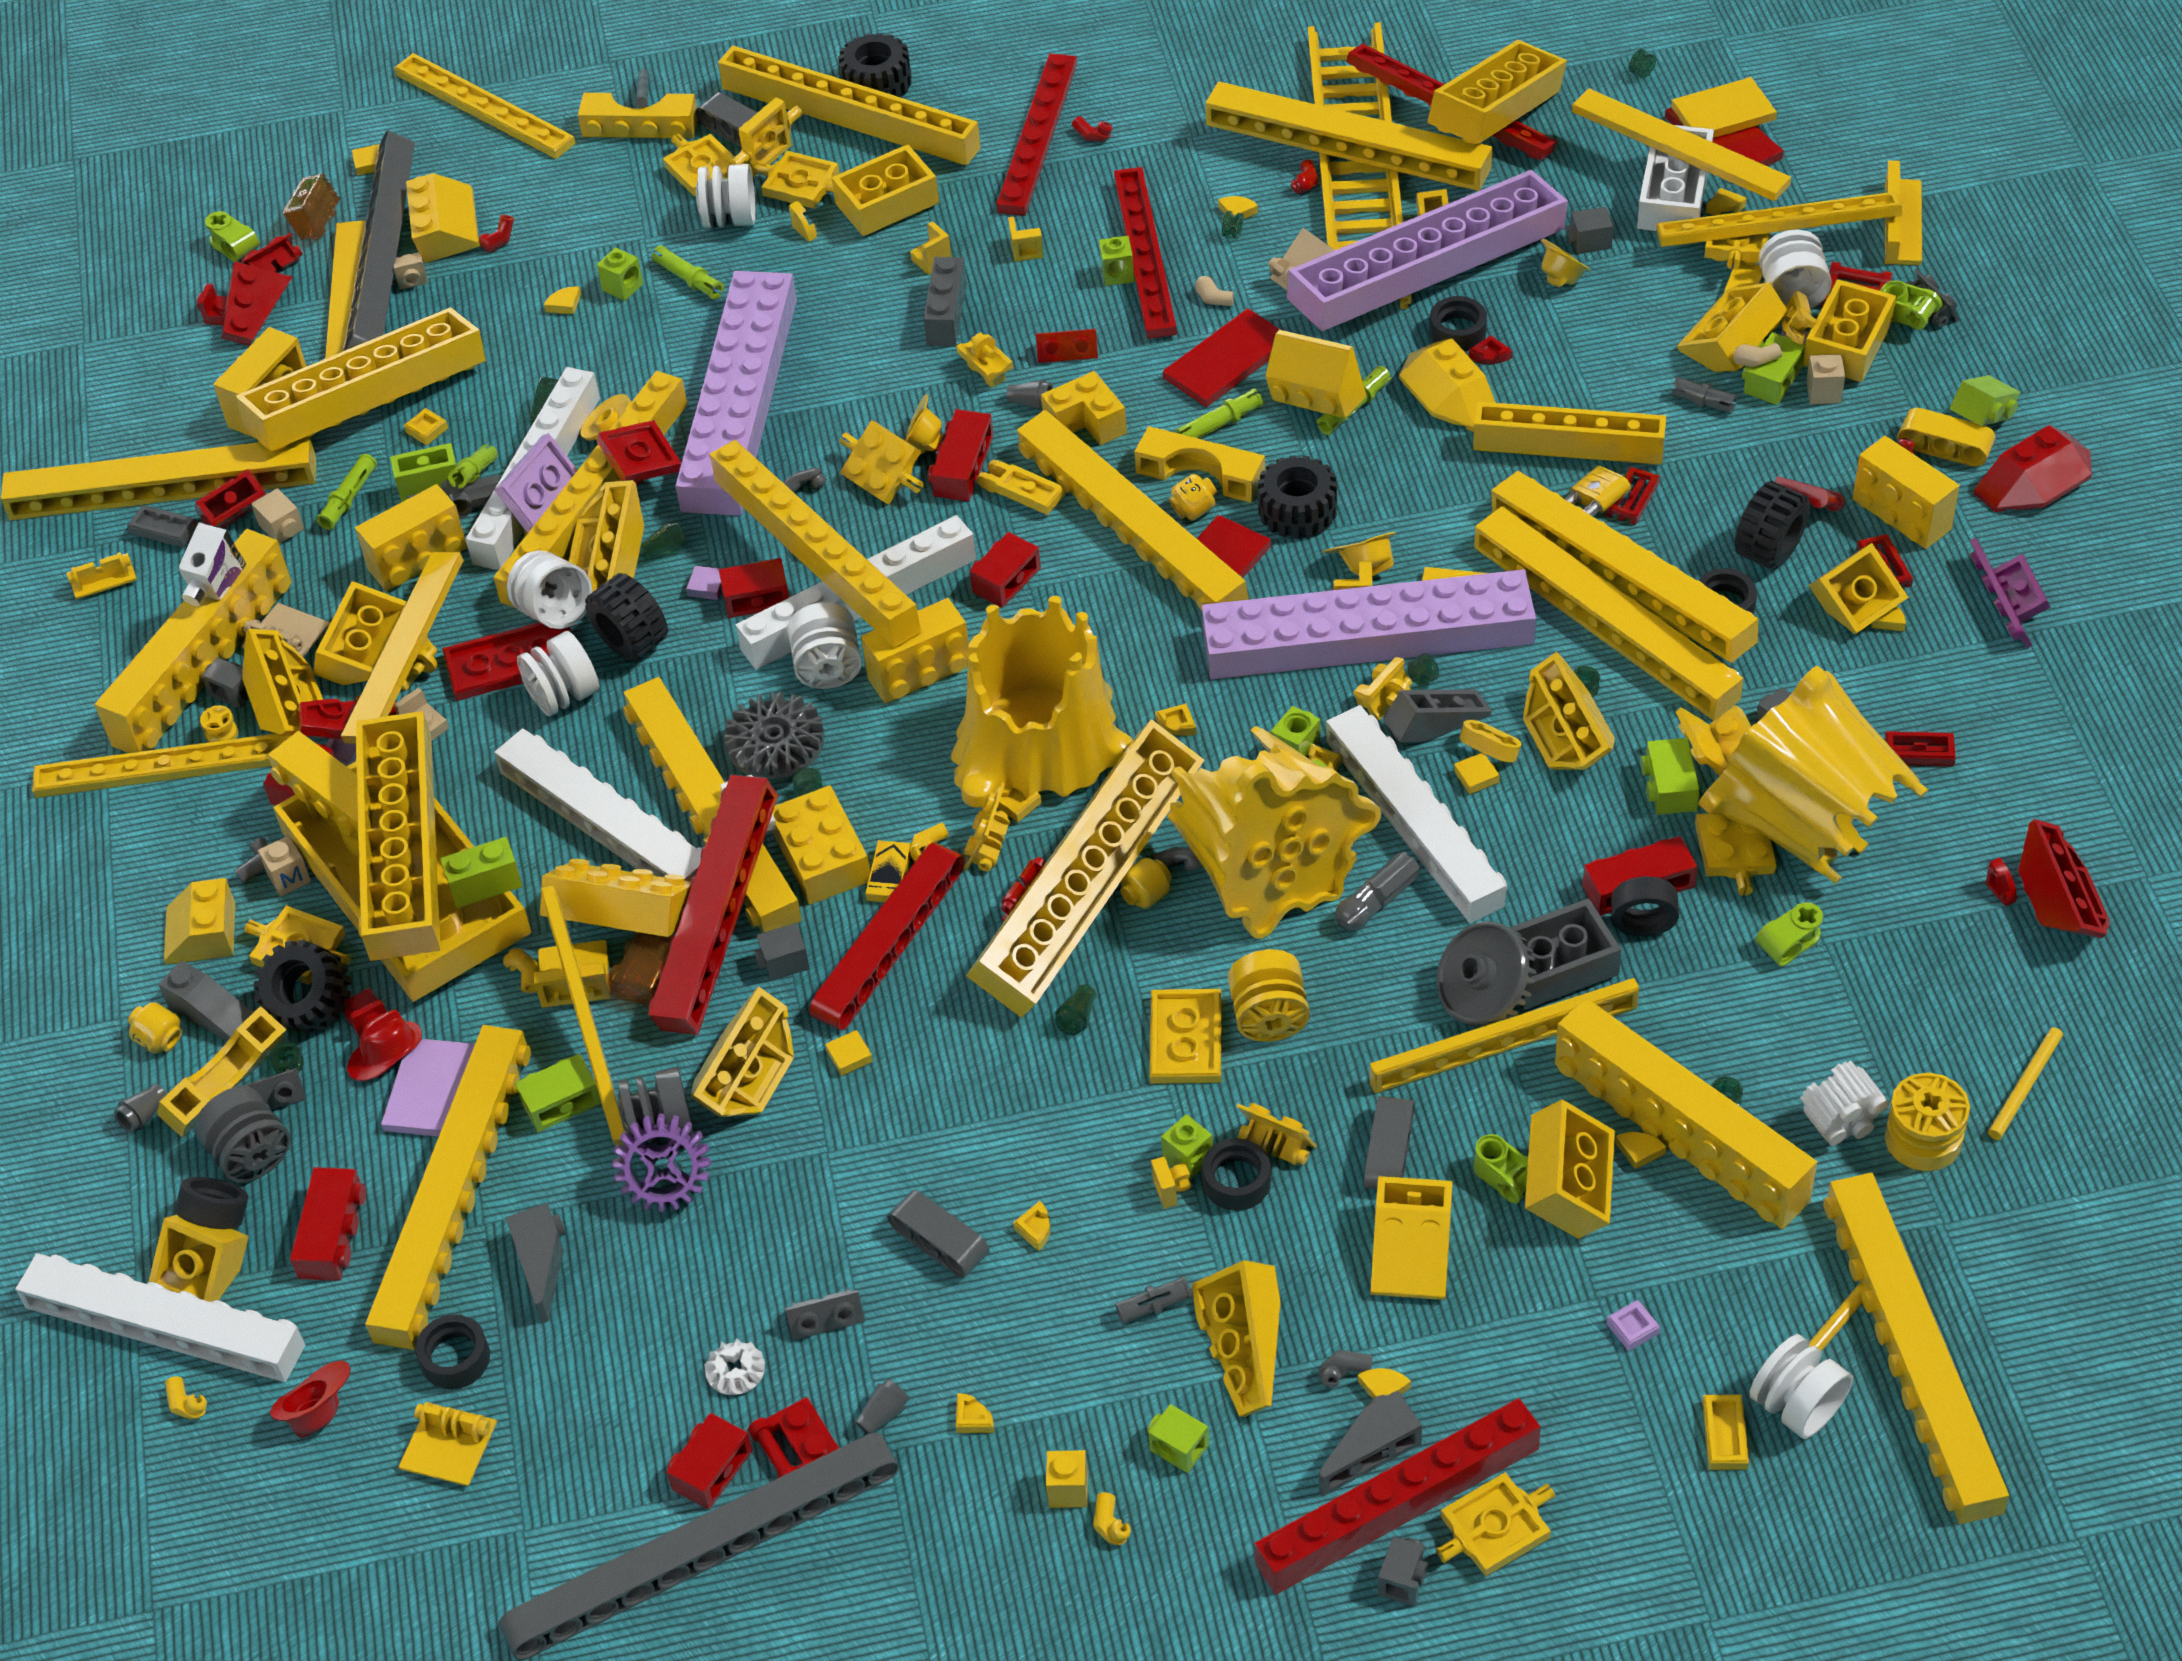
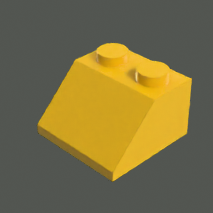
[1808,543,1909,634]
[164,878,235,965]
[148,1215,249,1302]

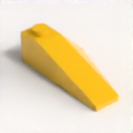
[1191,1260,1281,1417]

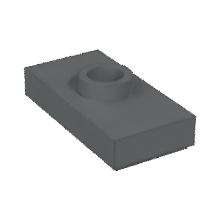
[127,505,198,548]

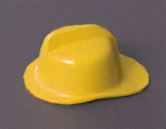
[1541,239,1591,287]
[905,394,944,454]
[1322,532,1396,576]

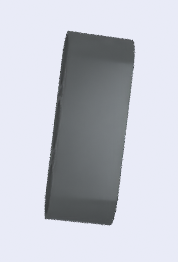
[695,92,758,148]
[1364,1096,1415,1190]
[887,1190,990,1278]

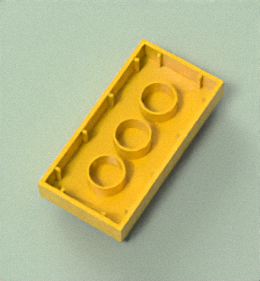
[273,761,532,1002]

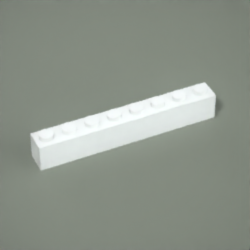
[466,367,600,570]
[735,515,976,670]
[1326,705,1508,923]
[494,728,702,882]
[15,1253,305,1383]

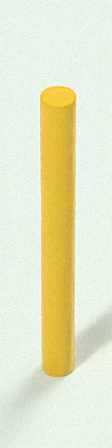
[1988,1027,2063,1140]
[1809,1282,1865,1351]

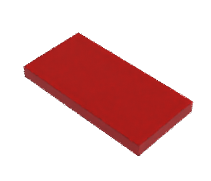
[1664,107,1784,166]
[1163,308,1281,407]
[442,622,572,701]

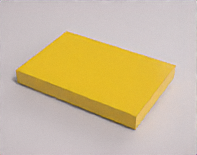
[1671,77,1777,138]
[1150,989,1222,1084]

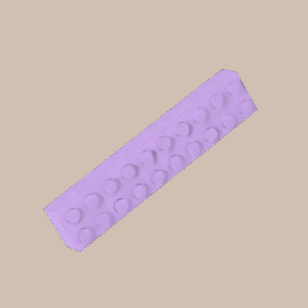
[1287,170,1568,331]
[675,271,797,516]
[1202,569,1536,680]

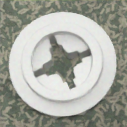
[704,1338,765,1395]

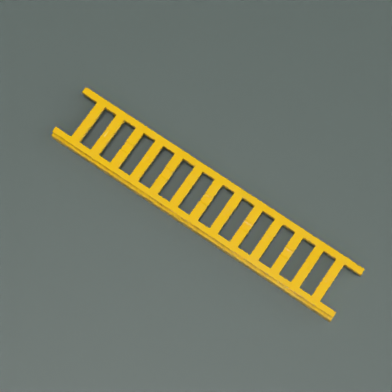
[1308,22,1411,309]

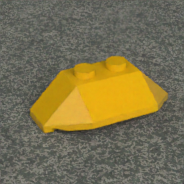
[1399,338,1496,432]
[568,480,644,592]
[242,629,323,736]
[1523,651,1615,770]
[691,987,794,1117]

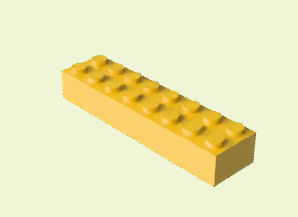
[235,307,486,451]
[94,529,292,753]
[355,711,441,961]
[1555,998,1818,1230]

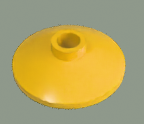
[580,394,631,441]

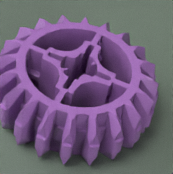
[612,1114,711,1212]

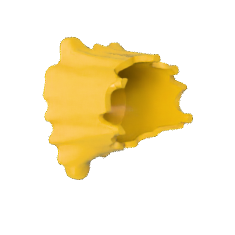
[951,596,1133,808]
[1698,666,1929,884]
[1168,726,1381,939]

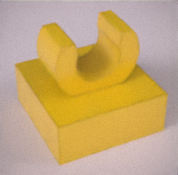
[1151,1156,1191,1209]

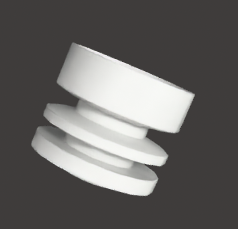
[696,164,755,229]
[1759,230,1832,309]
[507,550,592,629]
[787,602,862,689]
[517,631,600,716]
[1750,1334,1853,1439]

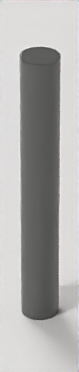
[636,69,649,108]

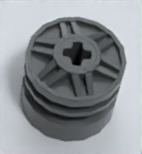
[617,1066,694,1153]
[194,1086,291,1182]

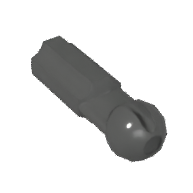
[1335,852,1420,931]

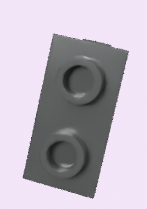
[1906,268,1959,327]
[234,1068,306,1110]
[785,1288,865,1340]

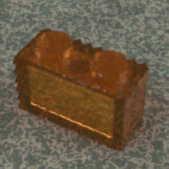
[282,173,340,240]
[609,932,674,1006]

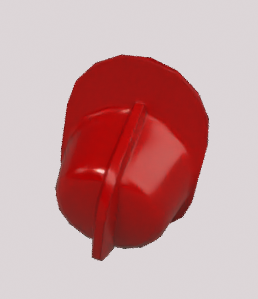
[347,1010,423,1081]
[270,1361,351,1438]

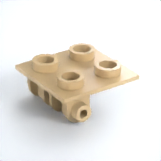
[1268,228,1335,290]
[241,603,330,657]

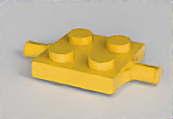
[730,97,803,177]
[662,134,735,197]
[754,151,839,209]
[1704,209,1771,270]
[839,420,923,505]
[1694,814,1777,896]
[245,905,350,985]
[1436,1472,1555,1577]

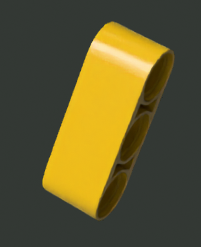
[1897,408,1996,467]

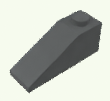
[1383,689,1493,743]
[158,960,254,1041]
[505,1203,566,1323]
[1319,1390,1422,1496]

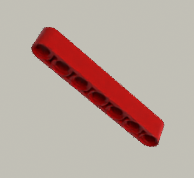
[809,842,965,1030]

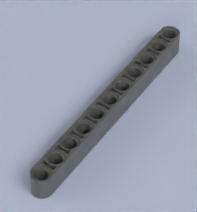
[343,130,415,351]
[499,1433,899,1660]

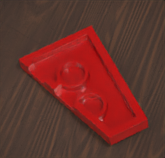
[221,261,292,346]
[297,695,396,740]

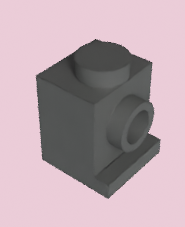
[202,658,249,709]
[1378,1536,1428,1607]

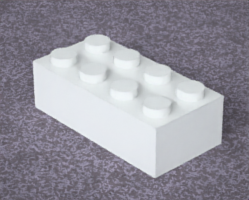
[1637,125,1714,231]

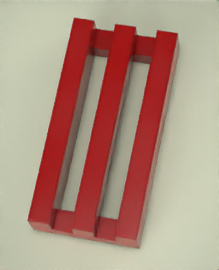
[1606,466,1660,525]
[1856,534,1913,588]
[1884,731,1956,766]

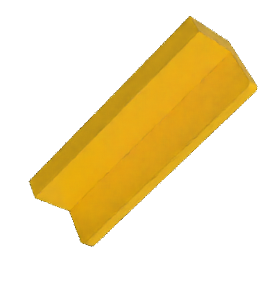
[1885,160,1922,266]

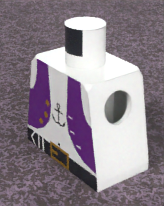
[179,523,246,606]

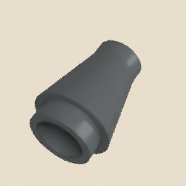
[1006,379,1054,410]
[114,1084,167,1132]
[855,1379,910,1434]

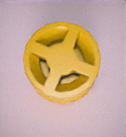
[200,705,238,742]

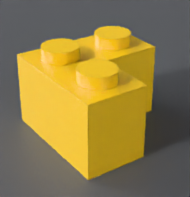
[1041,371,1127,446]

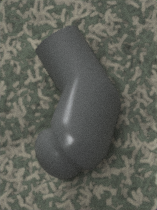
[783,467,827,492]
[234,837,268,884]
[1151,846,1202,871]
[1318,1350,1372,1387]

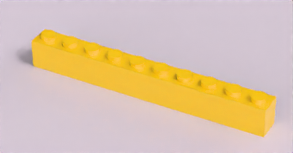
[718,45,981,166]
[1205,81,1492,191]
[493,370,688,608]
[1017,409,1249,611]
[1,437,316,520]
[709,440,921,648]
[1491,471,1758,663]
[1474,506,1744,721]
[622,677,802,933]
[365,1025,531,1350]
[1823,1172,2010,1524]

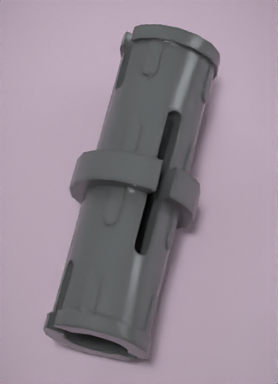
[1671,377,1737,414]
[1115,1276,1193,1325]

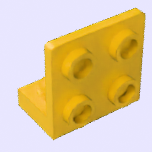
[1675,705,1751,776]
[534,940,611,1008]

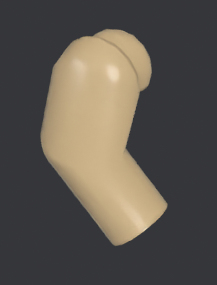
[1195,276,1234,306]
[1733,343,1782,367]

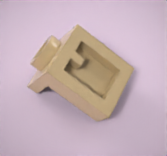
[393,252,428,290]
[394,688,449,741]

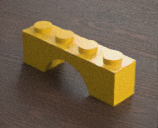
[578,93,698,138]
[1134,426,1265,503]
[157,1006,286,1138]

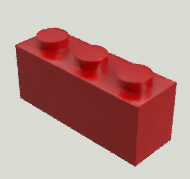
[928,409,994,502]
[1583,836,1697,916]
[290,1167,366,1281]

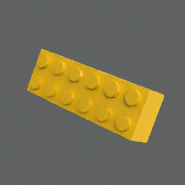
[1427,40,1567,145]

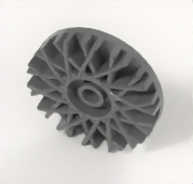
[724,691,825,779]
[1437,921,1536,1028]

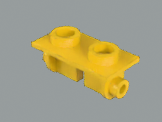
[66,552,137,600]

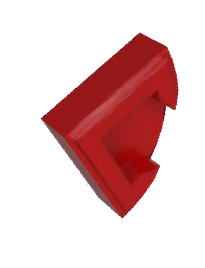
[1469,335,1512,364]
[1985,857,2017,907]

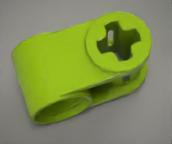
[205,211,260,262]
[1880,280,1942,330]
[1755,902,1823,966]
[1473,1134,1528,1204]

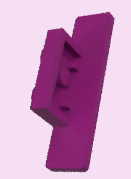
[1970,537,2051,648]

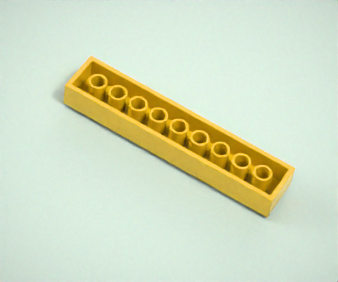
[966,719,1204,1018]

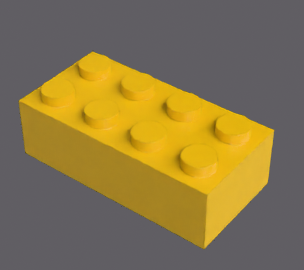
[540,859,691,937]

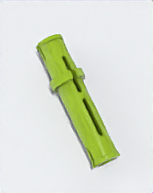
[651,245,724,300]
[1316,366,1391,435]
[1175,388,1263,439]
[448,444,498,488]
[316,454,377,530]

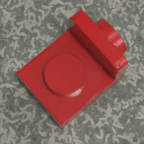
[197,283,227,326]
[342,988,387,1039]

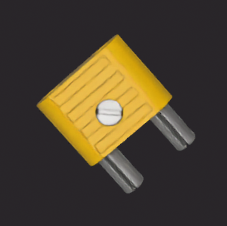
[1564,466,1631,516]

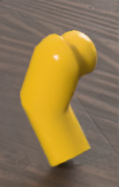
[910,822,949,861]
[165,1376,207,1420]
[1093,1492,1131,1545]

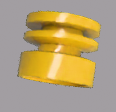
[1228,949,1310,1042]
[1884,1072,1970,1171]

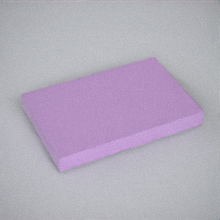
[494,433,577,533]
[381,1039,475,1137]

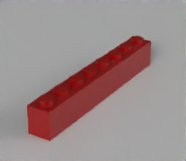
[648,775,778,1035]
[1254,1398,1541,1595]

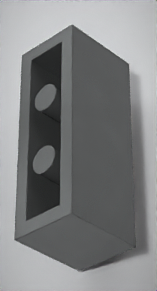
[923,257,967,346]

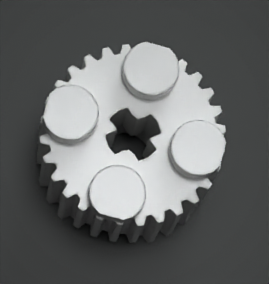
[1800,1061,1889,1146]

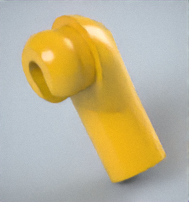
[503,948,539,993]

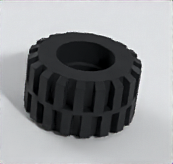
[838,33,912,98]
[1258,455,1337,539]
[1735,481,1810,570]
[585,573,668,661]
[254,940,352,1033]

